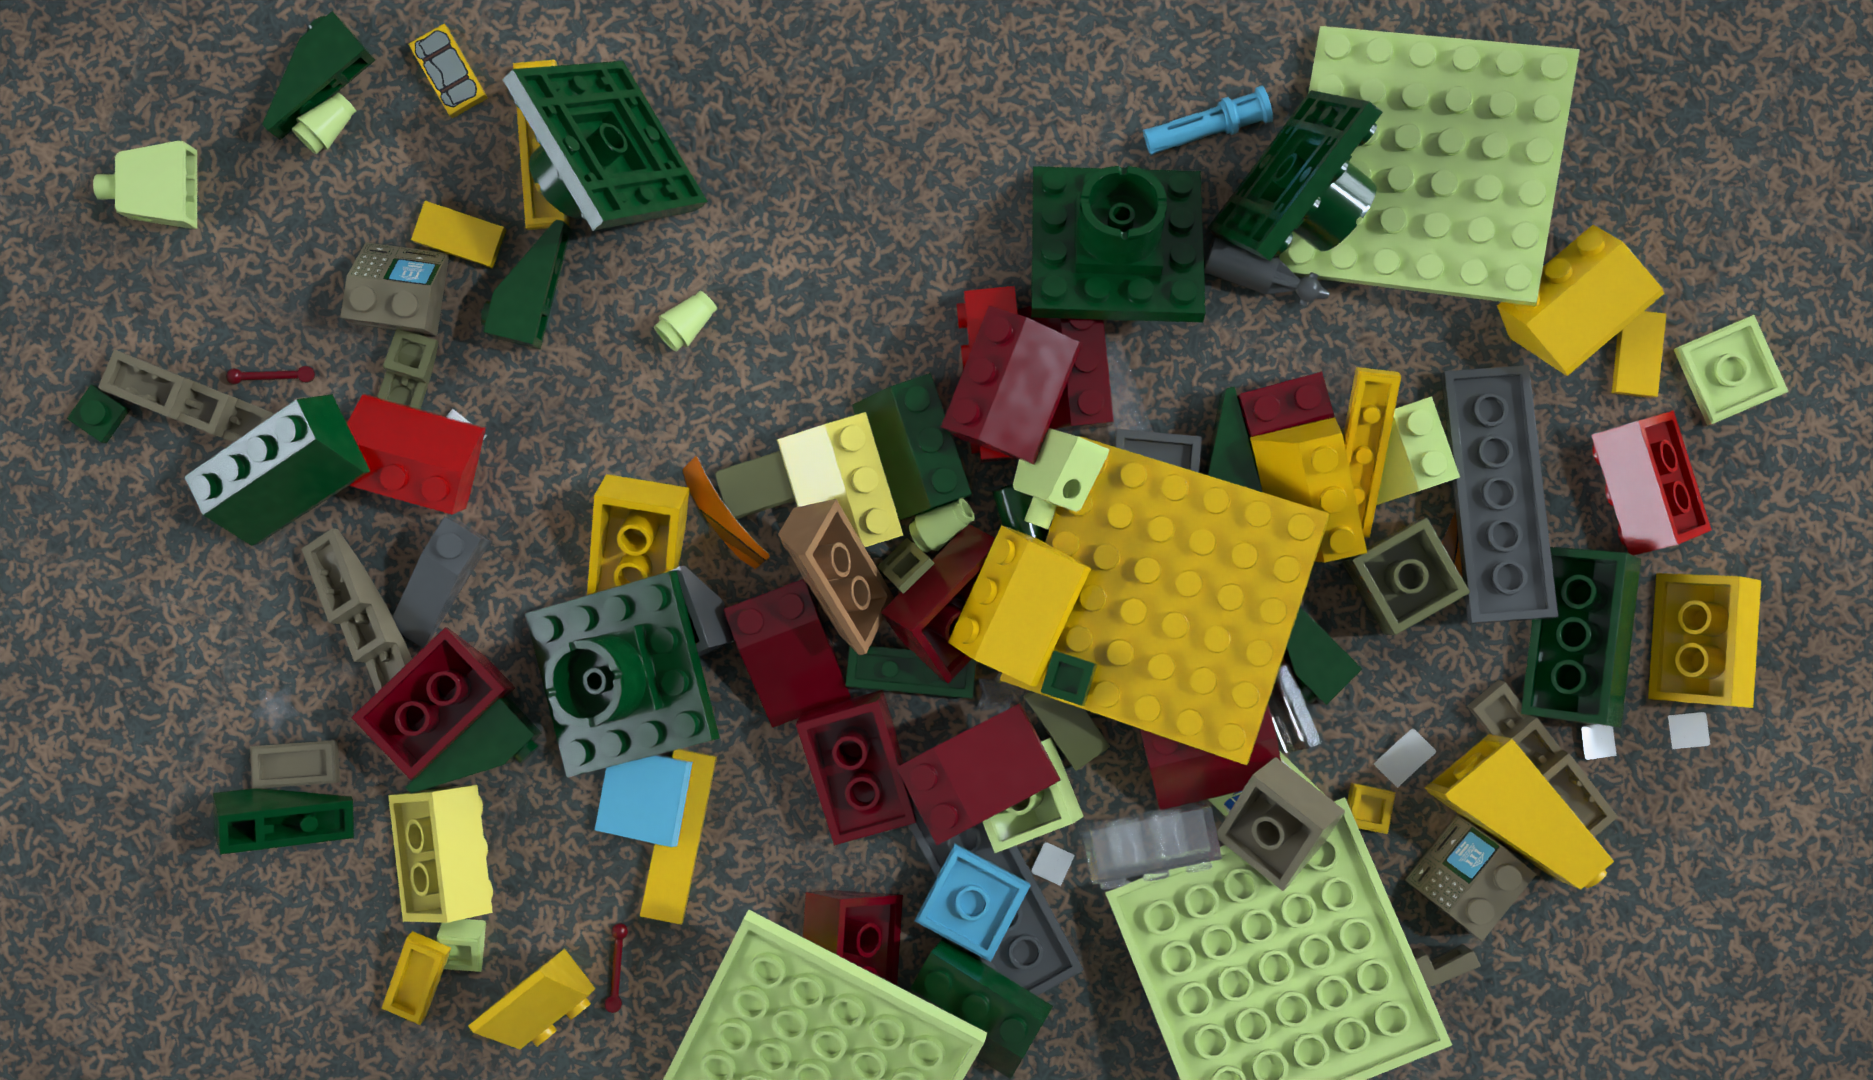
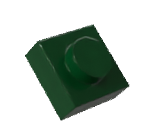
[67,384,131,444]
[1041,651,1098,706]

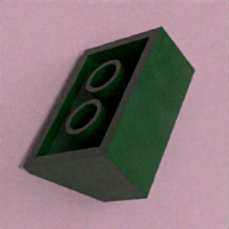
[852,373,972,521]
[909,938,1053,1079]

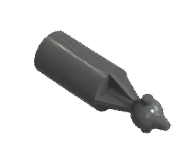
[1204,237,1330,306]

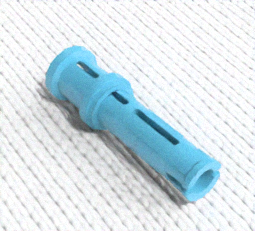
[1143,86,1273,156]

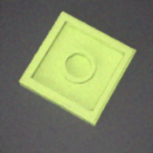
[1673,315,1789,426]

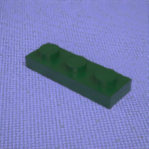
[846,646,976,699]

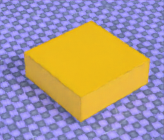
[1347,782,1396,834]

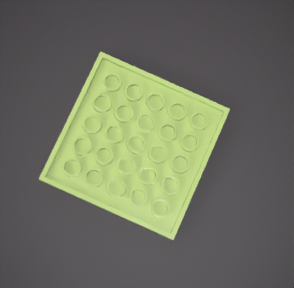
[1279,26,1580,306]
[1105,797,1452,1080]
[663,910,987,1080]

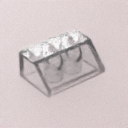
[1077,801,1222,890]

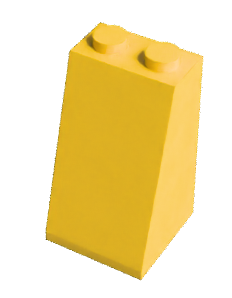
[1424,734,1614,890]

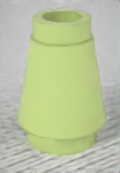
[292,93,356,154]
[654,291,717,352]
[909,498,975,552]

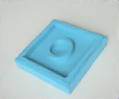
[595,755,693,847]
[914,843,1031,962]

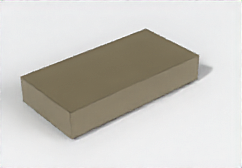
[250,740,340,789]

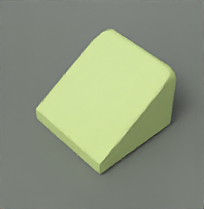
[437,919,486,972]

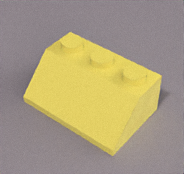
[777,412,903,547]
[388,785,493,923]

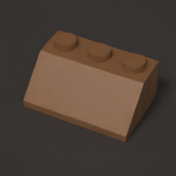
[778,499,894,655]

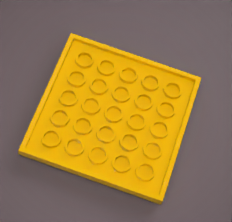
[1000,436,1330,765]

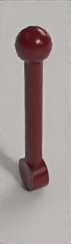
[226,366,315,385]
[605,923,628,1013]

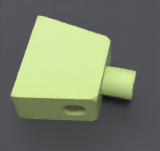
[93,141,197,229]
[1013,428,1110,529]

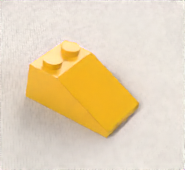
[587,474,690,595]
[468,948,596,1050]

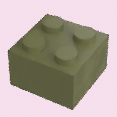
[1342,518,1470,635]

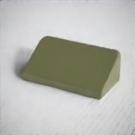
[715,451,795,519]

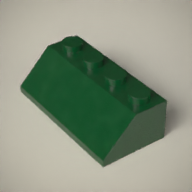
[184,394,370,546]
[1521,547,1641,728]

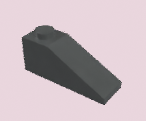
[393,516,492,648]

